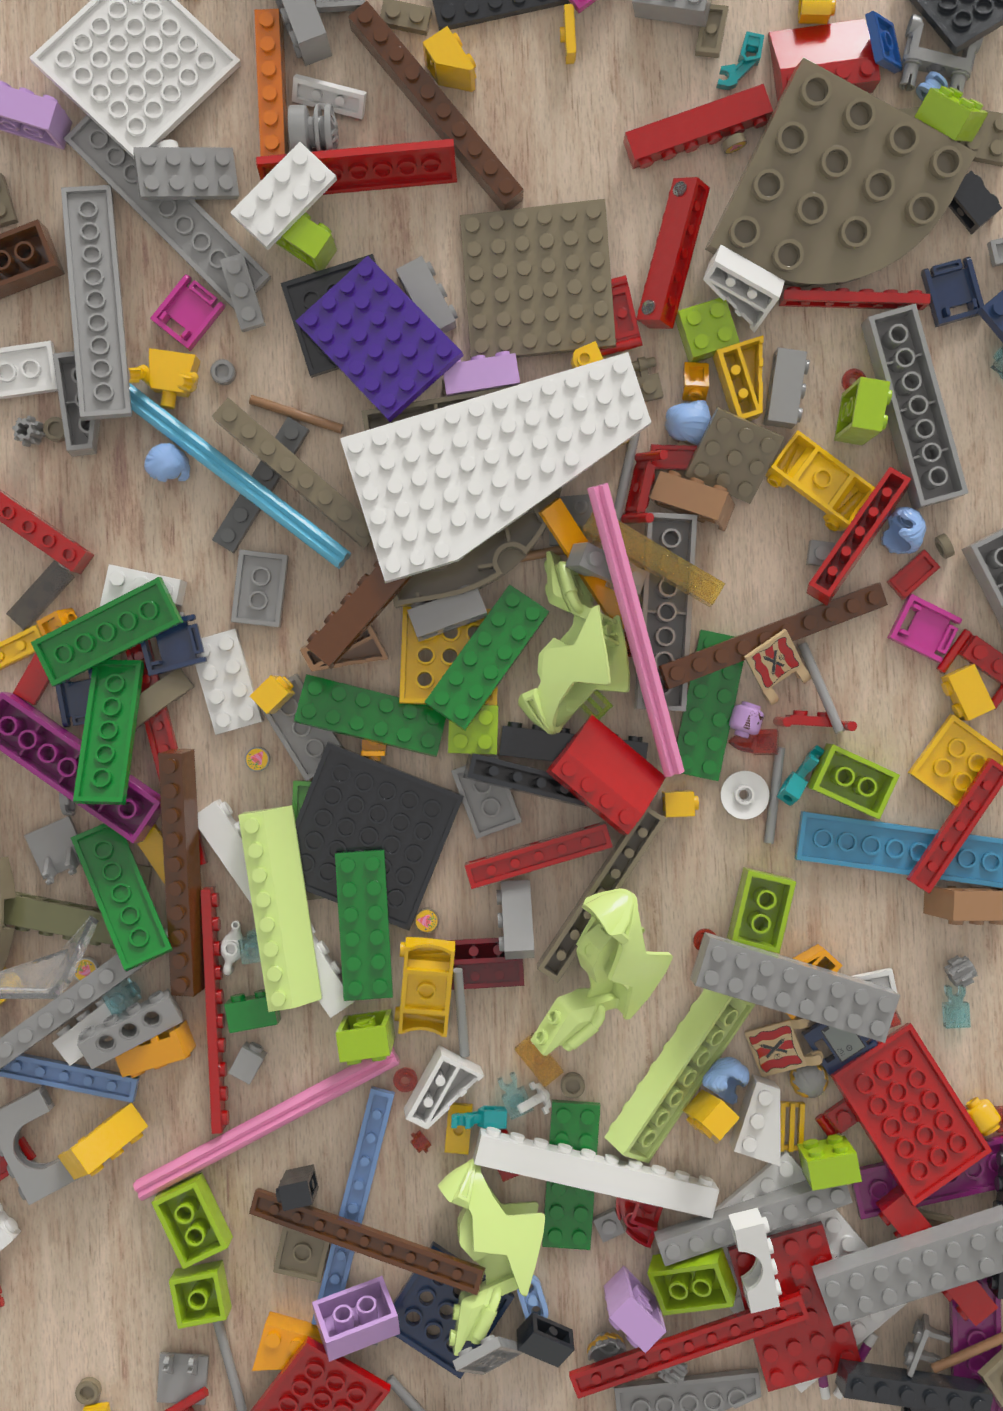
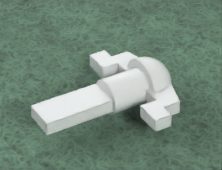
[517,1081,552,1115]

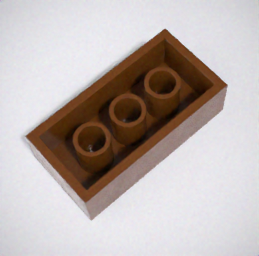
[0,219,65,299]

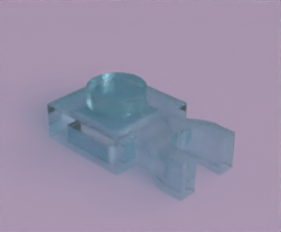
[942,985,971,1029]
[498,1072,534,1120]

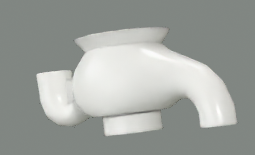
[220,921,247,976]

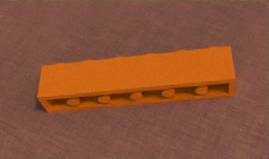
[254,9,289,156]

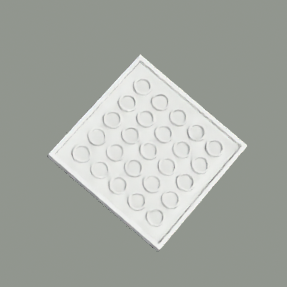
[29,0,241,159]

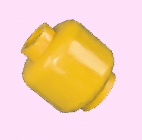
[965,1097,1001,1136]

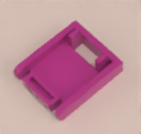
[150,274,226,351]
[887,594,962,663]

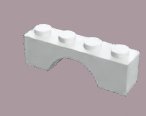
[729,1208,782,1314]

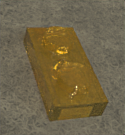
[515,1033,564,1087]

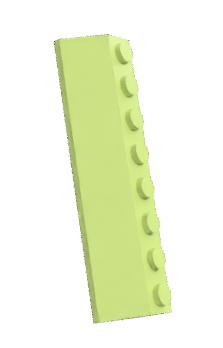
[238,805,322,1012]
[604,989,756,1163]

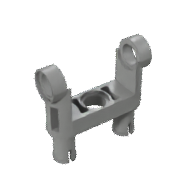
[899,14,984,98]

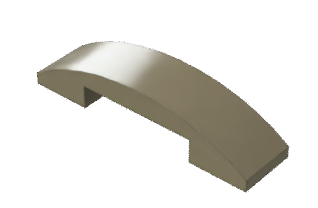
[135,669,195,732]

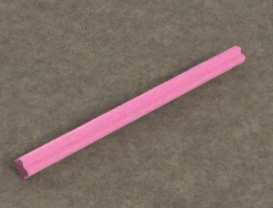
[587,483,684,777]
[133,1047,400,1201]

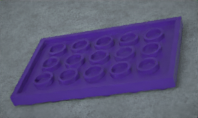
[296,255,464,422]

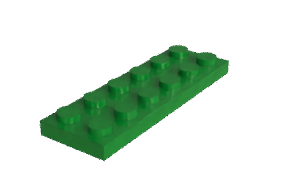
[31,577,183,687]
[425,584,550,731]
[677,630,744,781]
[73,660,144,805]
[294,674,446,757]
[71,823,173,972]
[335,850,393,1001]
[542,1099,601,1250]

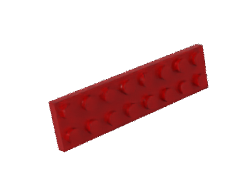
[256,139,457,195]

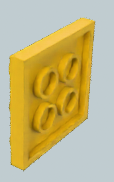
[908,714,1003,807]

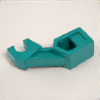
[716,31,764,91]
[776,745,825,806]
[451,1105,507,1129]

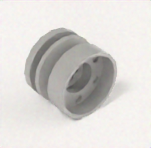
[288,104,339,152]

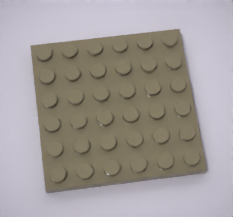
[460,199,616,358]

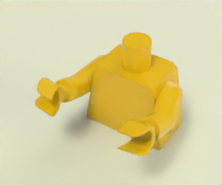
[129,348,200,409]

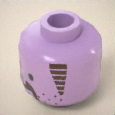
[729,701,764,739]

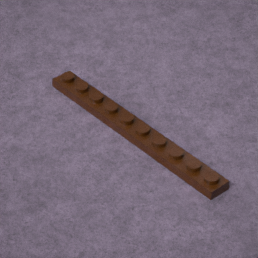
[658,582,888,689]
[249,1188,486,1295]

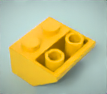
[422,26,477,92]

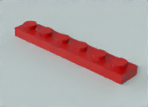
[779,286,930,310]
[907,758,1003,894]

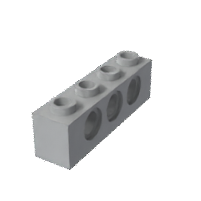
[77,989,183,1069]

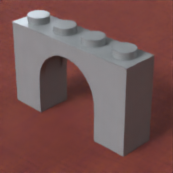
[0,1085,79,1205]

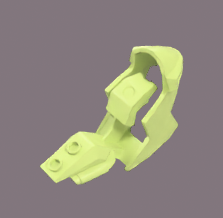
[518,551,630,735]
[530,888,673,1056]
[438,1159,545,1356]

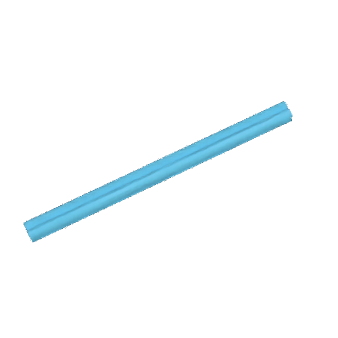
[129,383,351,569]

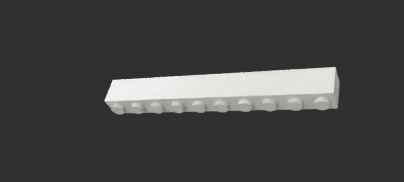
[198,799,355,1018]
[473,1127,719,1219]

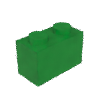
[224,989,281,1033]

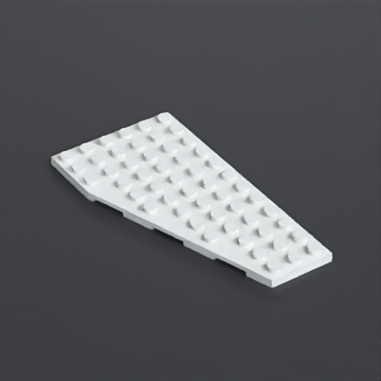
[340,352,651,584]

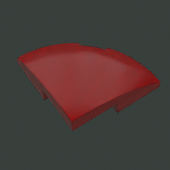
[616,1197,663,1249]

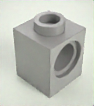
[228,1042,267,1085]

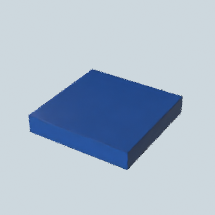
[865,11,903,74]

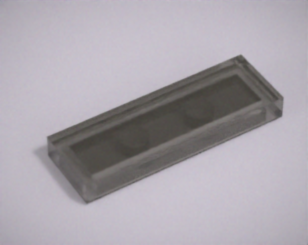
[6,560,75,630]

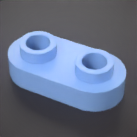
[517,1275,548,1319]

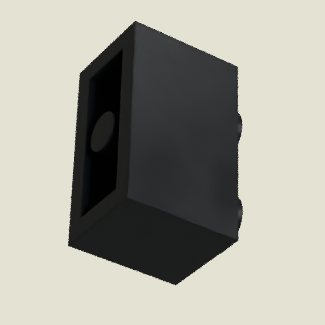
[948,170,1002,235]
[276,1164,319,1211]
[516,1312,575,1368]

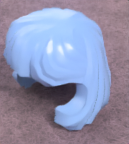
[665,400,711,446]
[144,443,190,482]
[881,507,926,554]
[702,1057,749,1105]

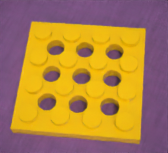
[399,606,498,705]

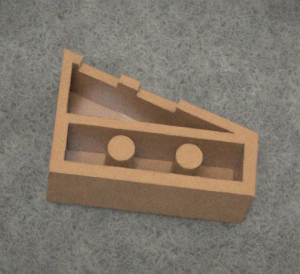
[650,470,735,532]
[300,624,389,672]
[923,886,1003,925]

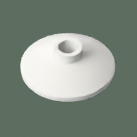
[720,771,769,819]

